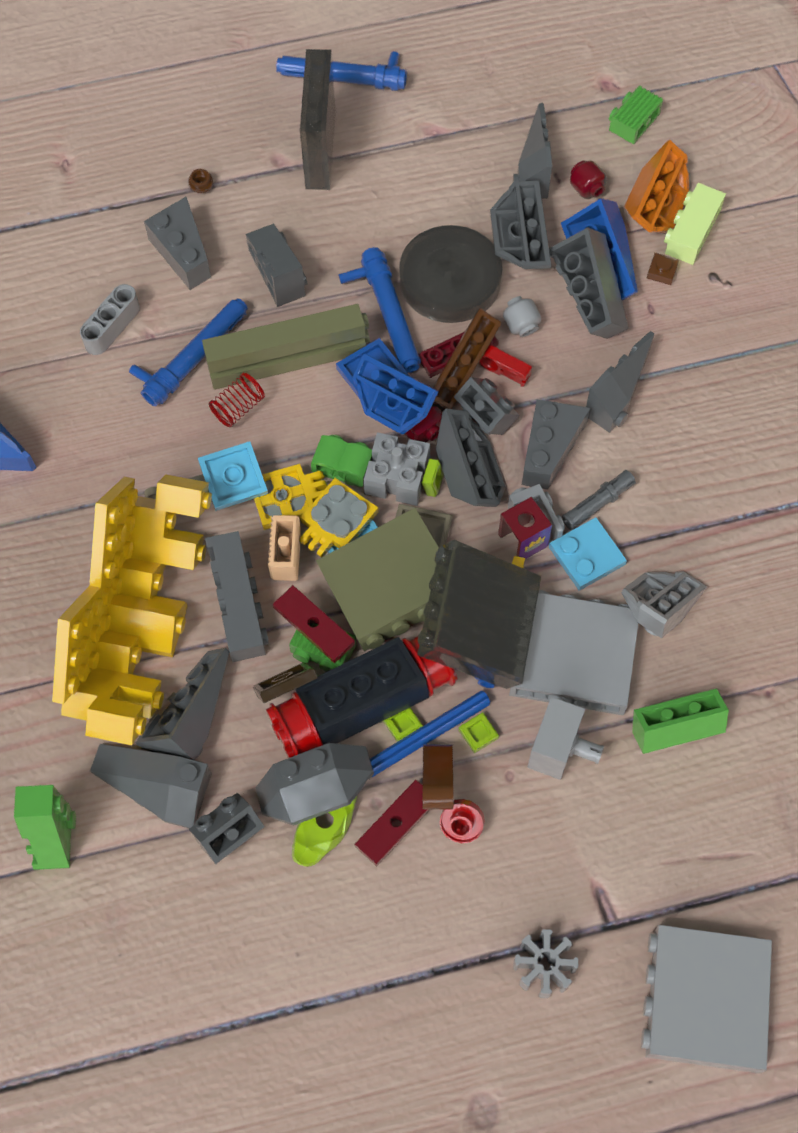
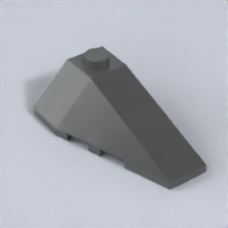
[513,103,552,199]
[136,648,229,760]

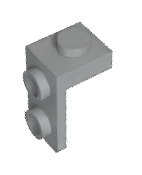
[508,484,565,540]

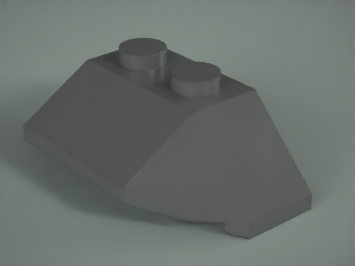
[490,181,551,269]
[436,409,506,507]
[256,743,374,826]

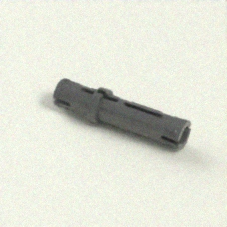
[561,470,636,530]

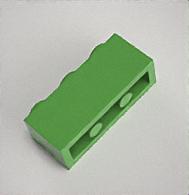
[632,688,729,754]

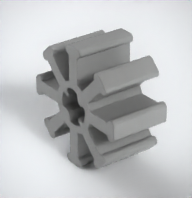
[513,929,578,998]

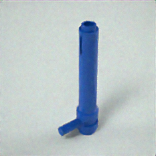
[276,51,407,91]
[338,247,420,373]
[129,298,248,407]

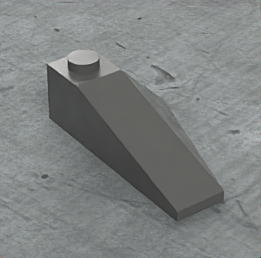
[586,331,654,433]
[90,744,212,828]

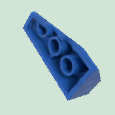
[561,198,638,301]

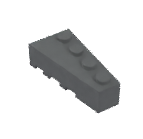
[205,531,269,662]

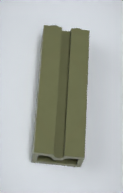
[202,304,370,390]

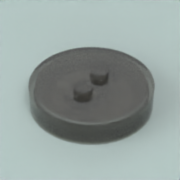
[399,225,502,323]

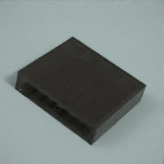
[300,49,336,190]
[417,540,541,689]

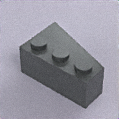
[144,197,211,290]
[246,223,308,307]
[522,399,590,489]

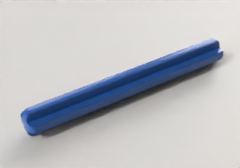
[370,691,490,777]

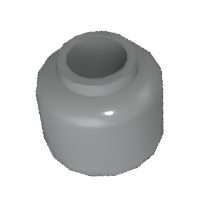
[503,296,541,337]

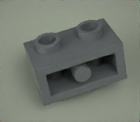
[454,377,519,435]
[189,792,265,864]

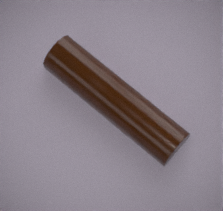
[432,308,502,412]

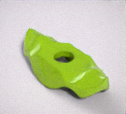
[292,795,358,867]

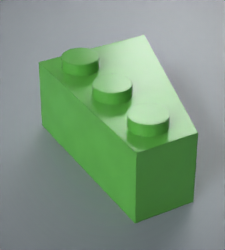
[14,785,76,870]

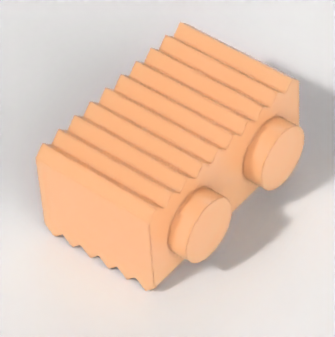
[268,515,301,581]

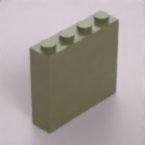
[316,508,465,652]

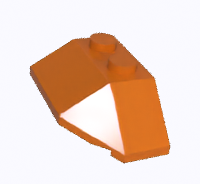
[624,140,689,233]

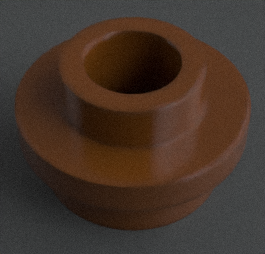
[188,169,213,193]

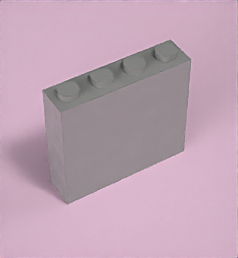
[509,590,638,716]
[641,925,772,1074]

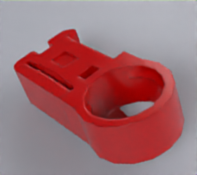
[479,345,532,387]

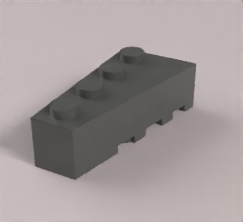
[549,227,629,339]

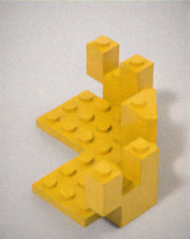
[52,474,212,745]

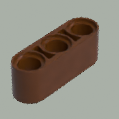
[423,744,454,809]

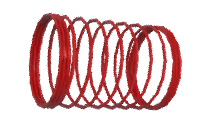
[208,373,265,428]

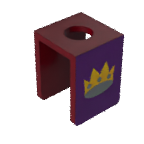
[498,497,552,559]

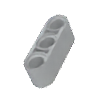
[80,284,140,355]

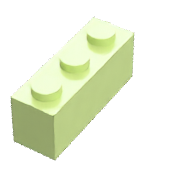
[664,183,726,265]

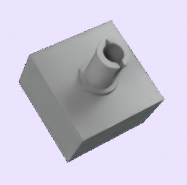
[527,697,604,780]

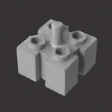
[364,432,430,506]

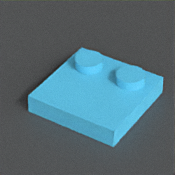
[198,441,268,511]
[549,517,627,591]

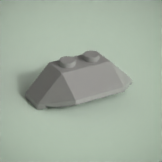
[621,571,707,638]

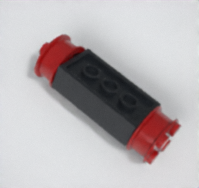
[265,627,458,758]

